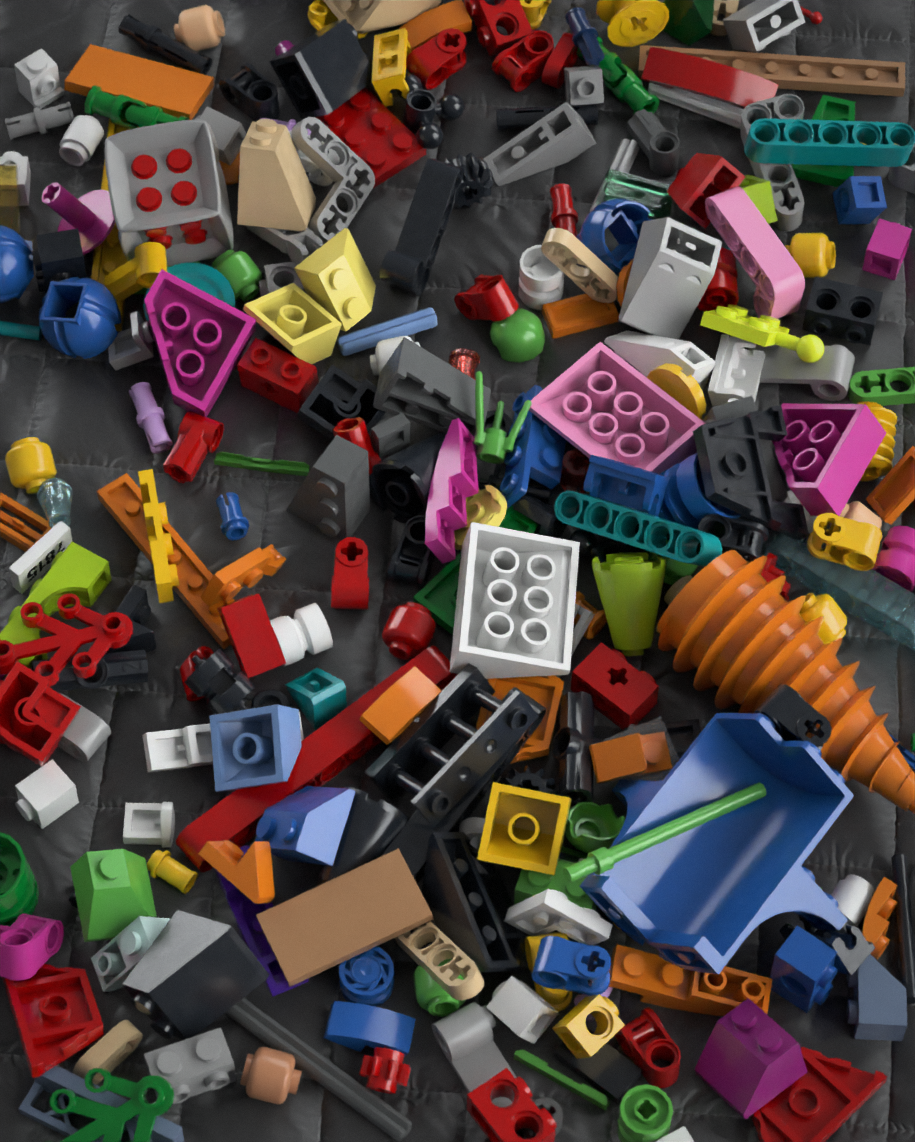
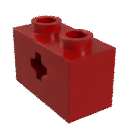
[237,337,319,413]
[571,642,659,730]

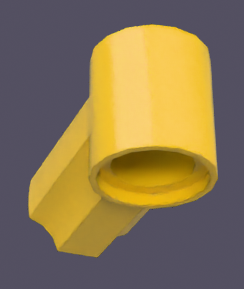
[104,242,167,302]

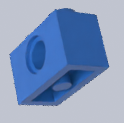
[770,925,838,1013]

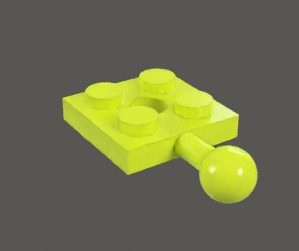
[700,304,824,363]

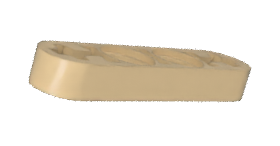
[395,921,484,1000]

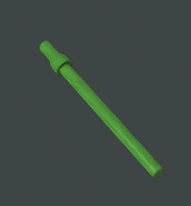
[563,782,766,883]

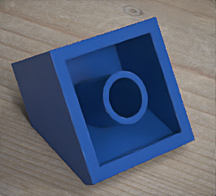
[255,786,356,866]

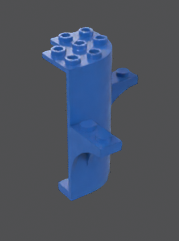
[580,713,854,975]

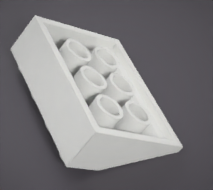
[449,522,580,679]

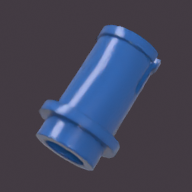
[216,492,249,540]

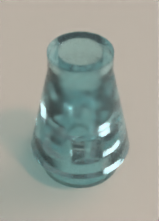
[37,478,73,528]

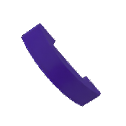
[214,845,309,997]

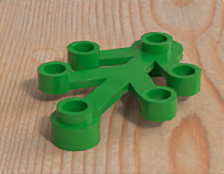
[47,1068,174,1142]

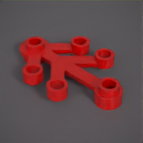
[0,593,133,687]

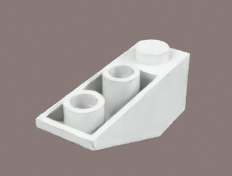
[604,331,716,391]

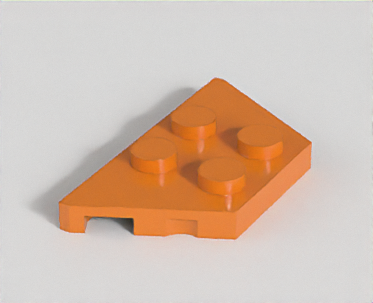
[476,675,564,764]

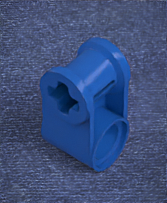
[532,936,611,996]

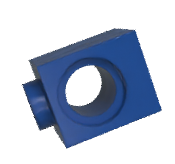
[832,176,887,224]

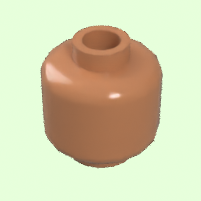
[240,1047,302,1105]

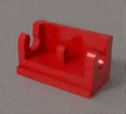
[217,593,286,678]

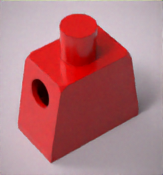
[667,153,745,229]

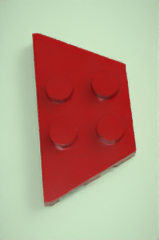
[2,964,104,1078]
[751,1047,887,1142]

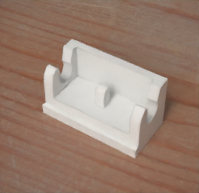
[708,334,765,407]

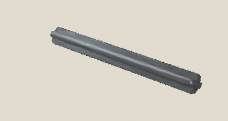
[225,998,412,1141]

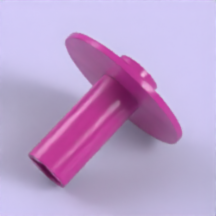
[42,182,115,255]

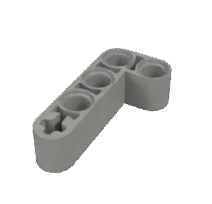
[740,94,804,231]

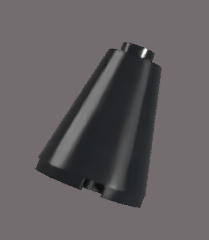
[369,432,447,524]
[317,786,409,884]

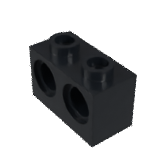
[802,277,883,346]

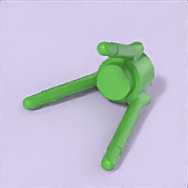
[473,371,532,464]

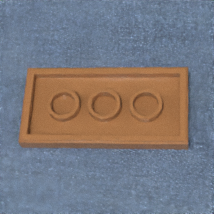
[256,848,433,987]

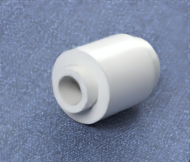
[59,115,104,166]
[831,874,874,934]

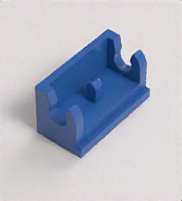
[584,455,670,516]

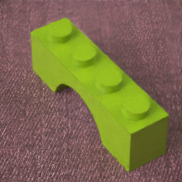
[0,542,112,678]

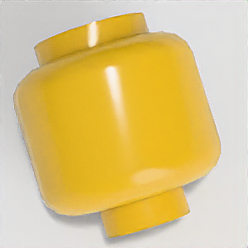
[785,233,836,278]
[5,437,57,494]
[799,593,847,644]

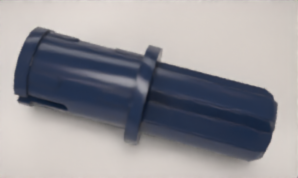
[565,7,604,67]

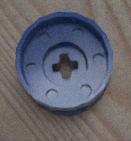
[657,453,741,530]

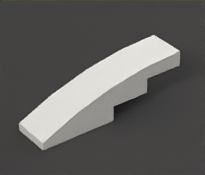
[142,712,304,773]

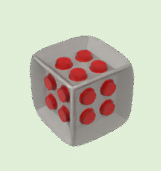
[104,120,234,267]

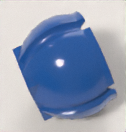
[576,199,653,277]
[0,225,34,304]
[39,277,121,359]

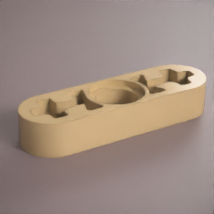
[541,228,618,303]

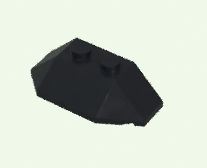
[422,832,526,972]

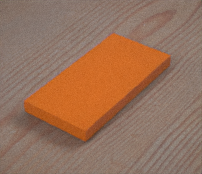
[64,44,214,120]

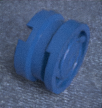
[339,947,394,1007]

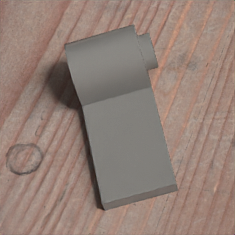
[748,345,855,401]
[432,1001,516,1108]

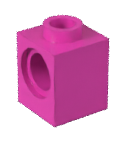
[862,218,912,280]

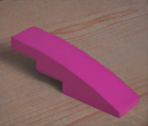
[425,418,479,564]

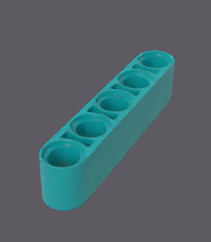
[744,118,915,167]
[554,491,722,567]

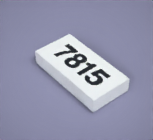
[9,521,72,594]

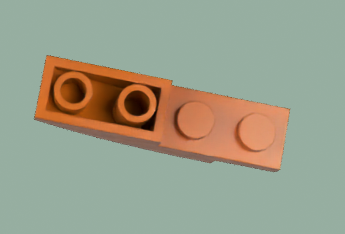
[609,944,772,1016]

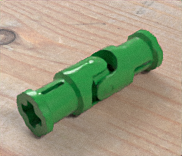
[576,35,660,115]
[85,85,189,129]

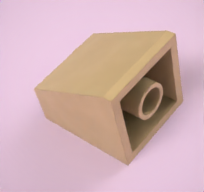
[237,119,316,232]

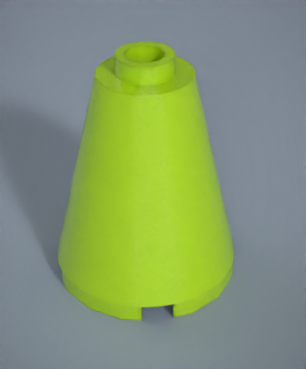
[592,552,667,656]

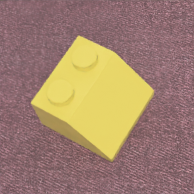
[294,228,376,331]
[243,283,342,364]

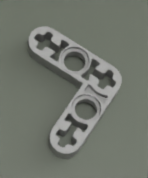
[292,117,375,243]

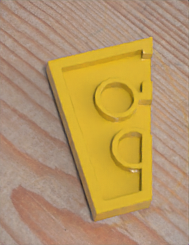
[138,469,179,603]

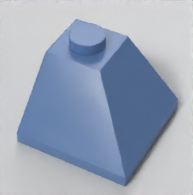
[210,704,302,792]

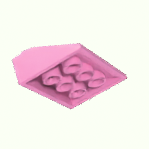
[529,342,706,474]

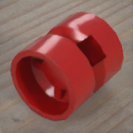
[697,248,739,311]

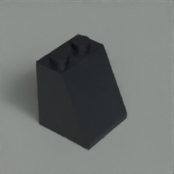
[269,19,373,120]
[122,910,269,1040]

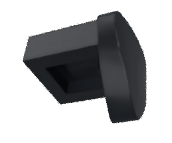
[513,496,567,538]

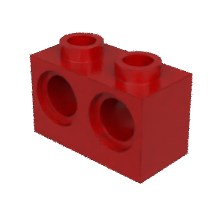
[464,0,532,56]
[467,1068,557,1142]

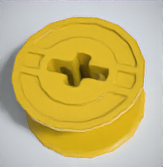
[597,0,669,47]

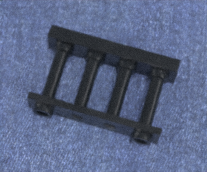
[365,663,539,827]

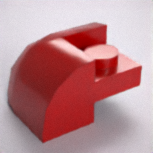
[0,661,81,767]

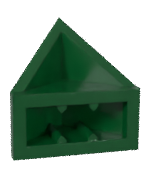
[662,0,714,46]

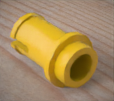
[147,849,198,894]

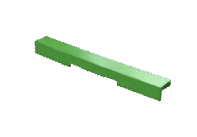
[214,452,309,476]
[514,1049,610,1111]

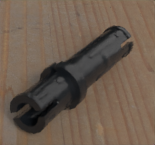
[119,14,212,75]
[496,102,598,130]

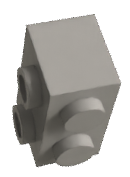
[722,0,805,53]
[144,1027,236,1104]

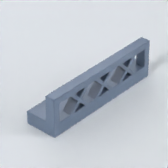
[19,1065,185,1142]

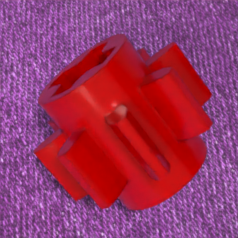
[359,1047,411,1094]

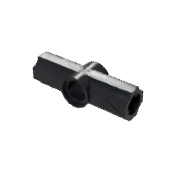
[31,649,149,691]
[551,691,601,806]

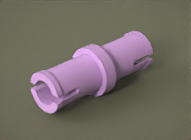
[129,382,173,454]

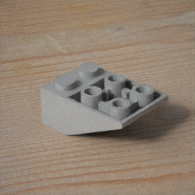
[618,217,722,340]

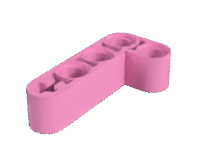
[705,186,805,319]

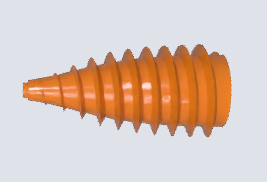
[657,550,915,814]

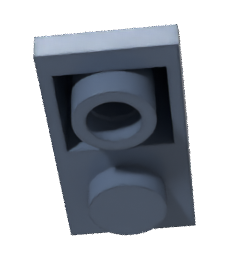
[846,954,907,1041]

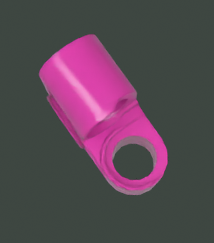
[0,913,64,981]

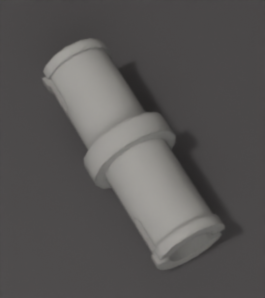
[4,101,74,140]

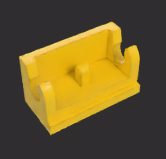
[371,28,411,107]

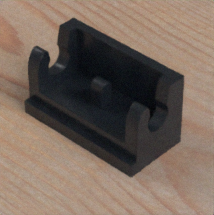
[779,915,875,975]

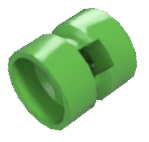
[617,1084,673,1142]

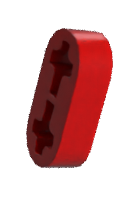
[541,32,578,89]

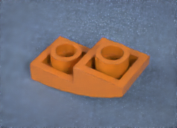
[399,0,472,52]
[359,666,442,745]
[861,877,897,959]

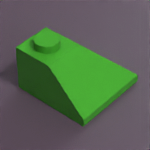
[70,849,157,942]

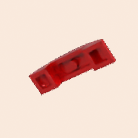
[641,47,778,109]

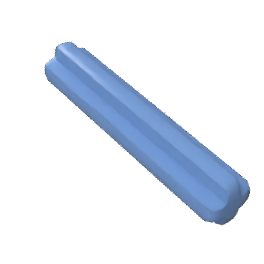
[337,307,437,356]

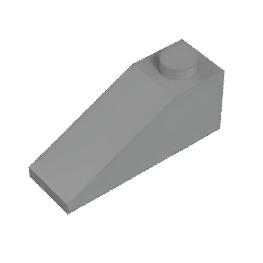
[484,102,596,186]

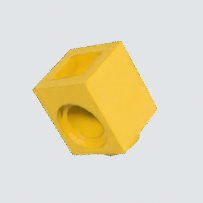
[552,994,625,1059]

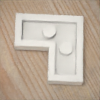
[504,889,613,945]

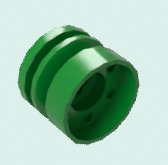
[0,832,39,926]

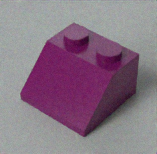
[694,998,807,1120]

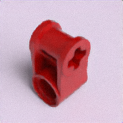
[406,28,466,90]
[492,30,554,92]
[454,274,519,322]
[331,537,369,610]
[615,1007,681,1088]

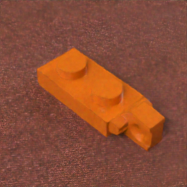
[201,544,286,607]

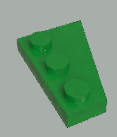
[791,95,855,187]

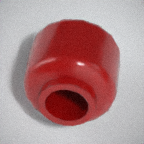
[382,602,436,660]

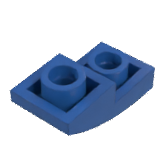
[324,1001,416,1057]

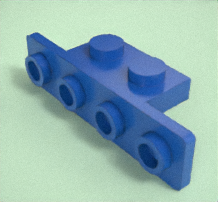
[500,385,566,509]

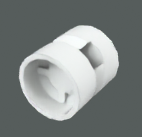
[518,245,564,310]
[270,603,333,667]

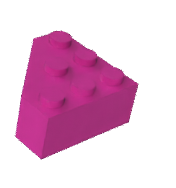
[144,269,256,417]
[771,403,886,516]

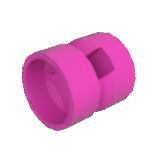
[869,526,915,596]

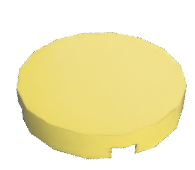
[454,485,507,550]

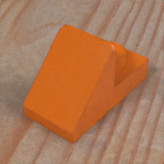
[589,731,672,783]
[199,840,275,904]

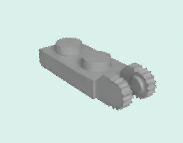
[247,225,325,265]

